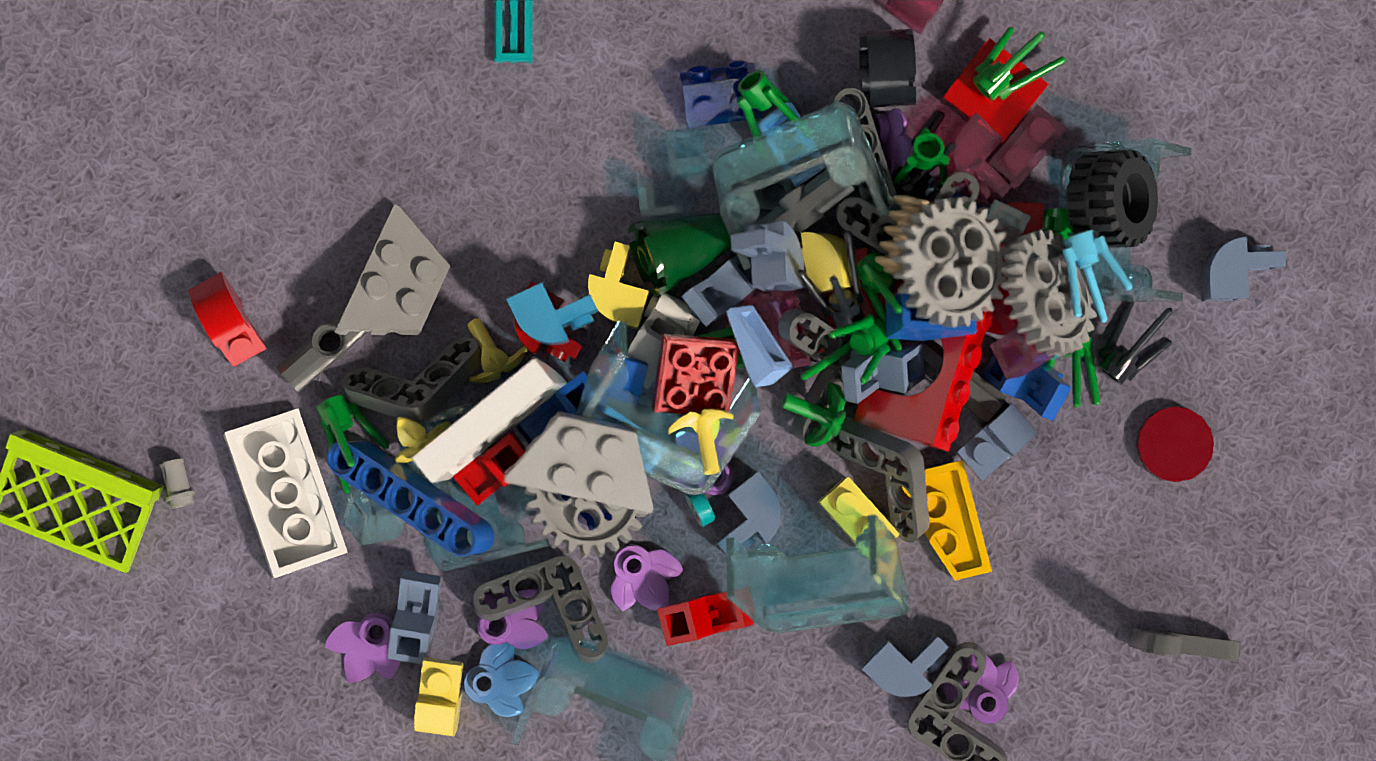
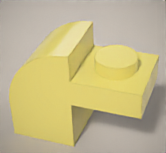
[799,232,861,294]
[588,242,649,330]
[414,657,463,736]

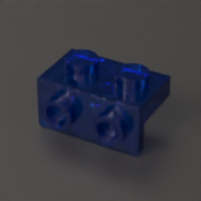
[680,60,762,128]

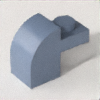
[731,221,805,294]
[1201,237,1286,302]
[682,254,758,326]
[841,339,926,403]
[955,402,1037,481]
[717,471,781,556]
[388,570,442,665]
[859,634,949,697]

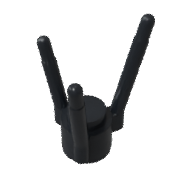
[896,112,978,201]
[797,230,864,328]
[1098,298,1173,385]

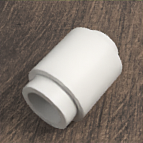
[644,293,700,336]

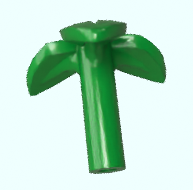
[781,382,846,447]

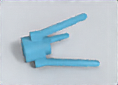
[1062,230,1132,323]

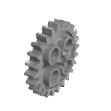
[892,198,1010,327]
[1001,229,1097,356]
[523,479,649,558]

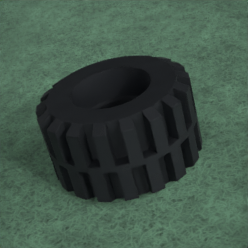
[1066,150,1158,248]

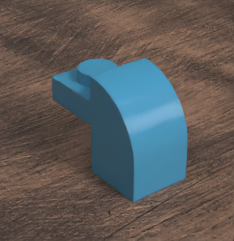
[507,283,598,345]

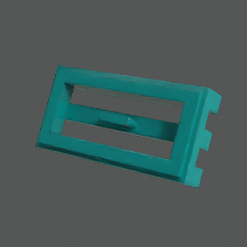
[494,0,533,63]

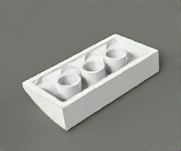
[412,359,568,483]
[223,409,348,579]

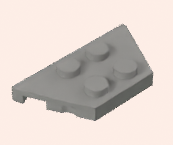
[335,204,450,335]
[504,411,653,513]

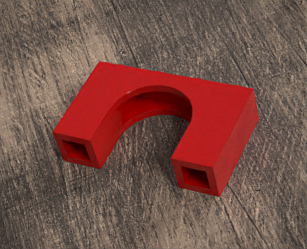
[853,278,994,452]

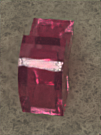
[944,113,1011,204]
[990,299,1055,380]

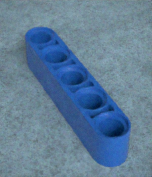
[327,440,495,557]

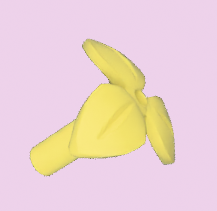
[467,318,527,383]
[667,409,733,475]
[395,417,451,463]

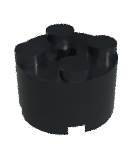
[859,28,916,108]

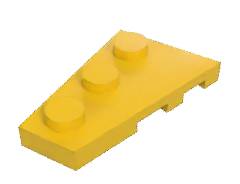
[902,460,992,581]

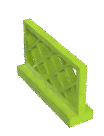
[0,429,164,573]

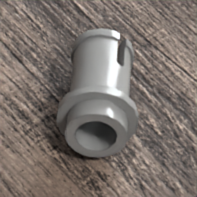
[159,458,196,509]

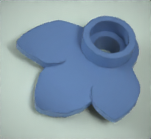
[463,642,539,717]

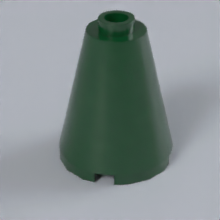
[628,212,738,297]

